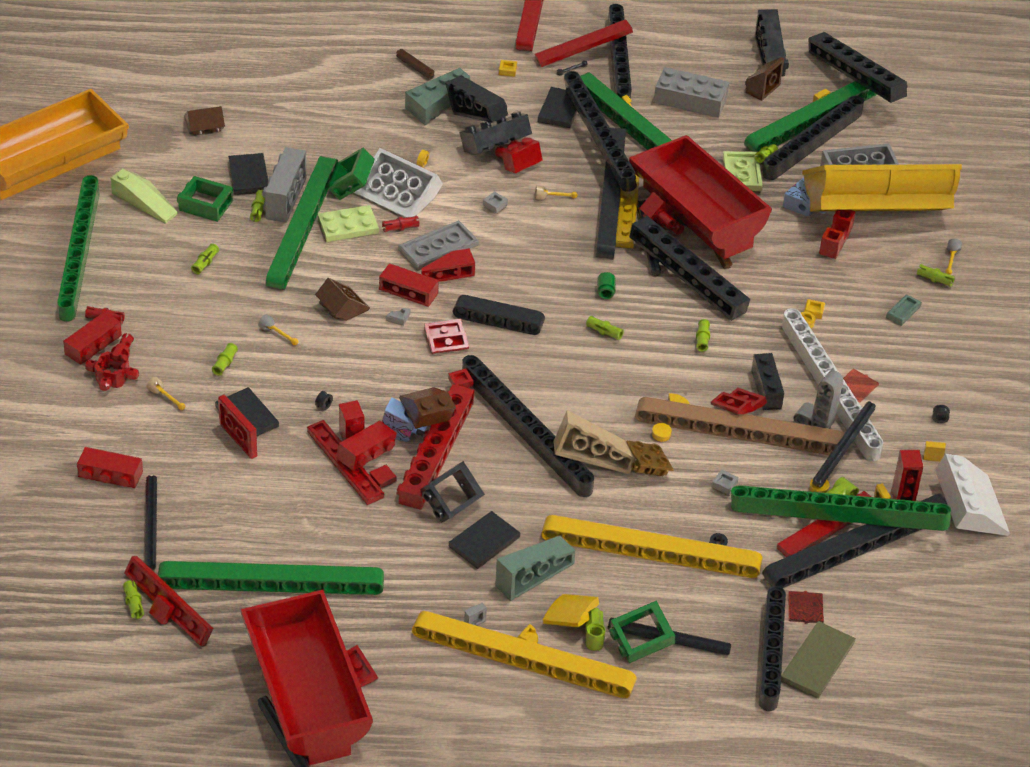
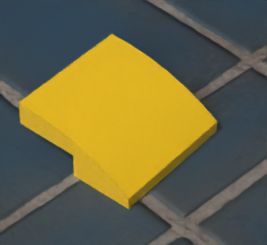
[543,594,599,627]

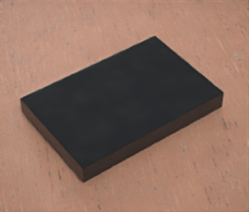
[537,87,578,128]
[228,153,268,195]
[215,387,279,436]
[449,511,520,569]

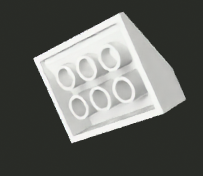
[354,148,443,218]
[935,454,1010,536]

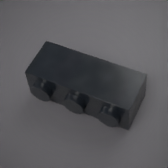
[751,353,784,410]

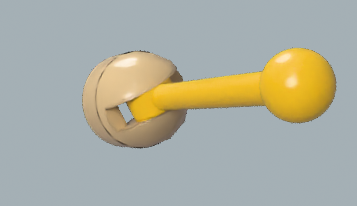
[535,185,578,200]
[147,377,186,410]

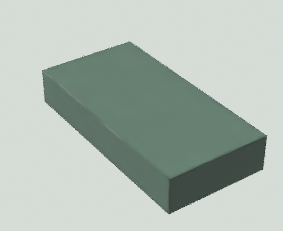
[886,294,922,326]

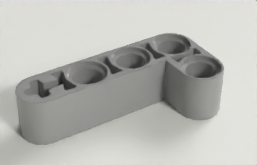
[793,370,843,429]

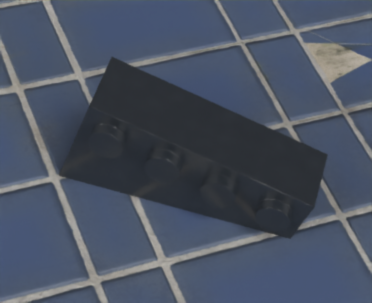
[755,9,789,76]
[445,75,508,123]
[459,111,532,154]

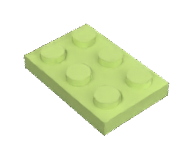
[723,151,762,191]
[318,205,379,242]

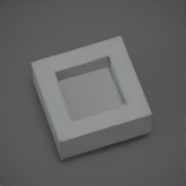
[483,191,508,213]
[711,469,739,495]
[464,603,487,626]

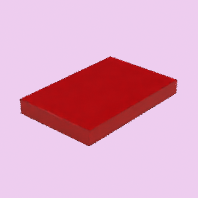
[218,394,258,459]

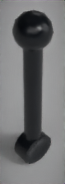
[557,60,588,76]

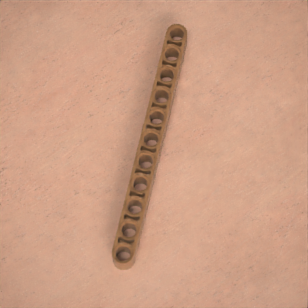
[635,397,845,455]

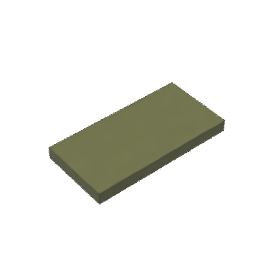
[781,621,856,699]

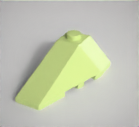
[111,169,178,224]

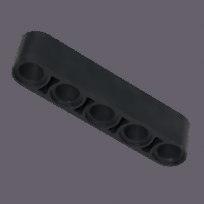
[452,295,545,335]

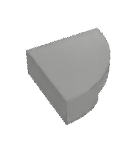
[386,308,411,326]

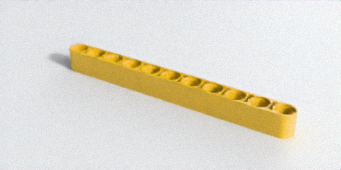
[541,515,763,578]
[412,611,637,699]

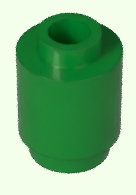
[597,272,616,299]

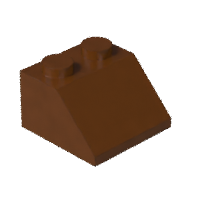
[745,57,784,101]
[184,106,225,136]
[315,278,370,321]
[399,387,456,429]

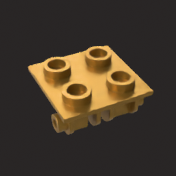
[626,440,674,477]

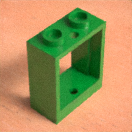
[328,147,375,200]
[177,176,233,222]
[609,600,675,664]

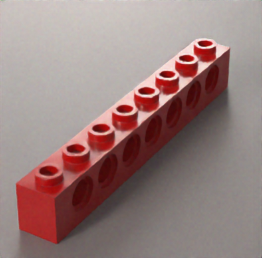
[396,384,474,510]

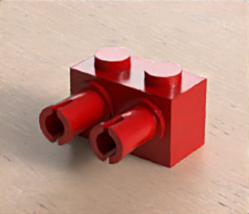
[495,137,543,173]
[639,192,684,235]

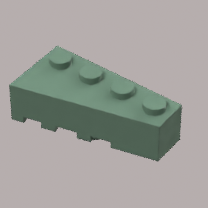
[405,68,470,126]
[495,536,576,601]

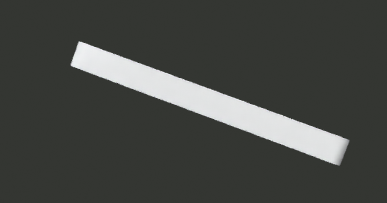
[782,308,883,461]

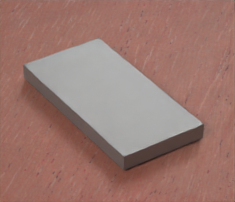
[398,220,479,271]

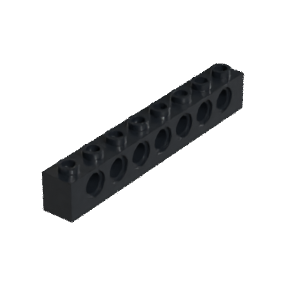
[808,32,908,103]
[629,216,750,321]

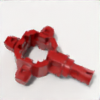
[85,333,139,391]

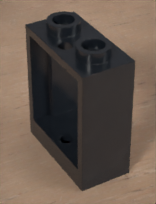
[420,461,485,523]

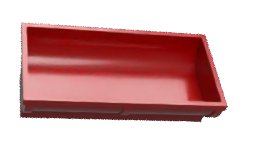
[629,135,772,259]
[241,590,373,766]

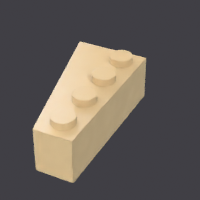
[554,410,636,474]

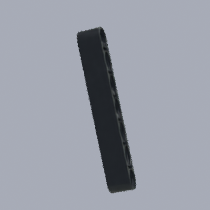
[759,586,786,711]

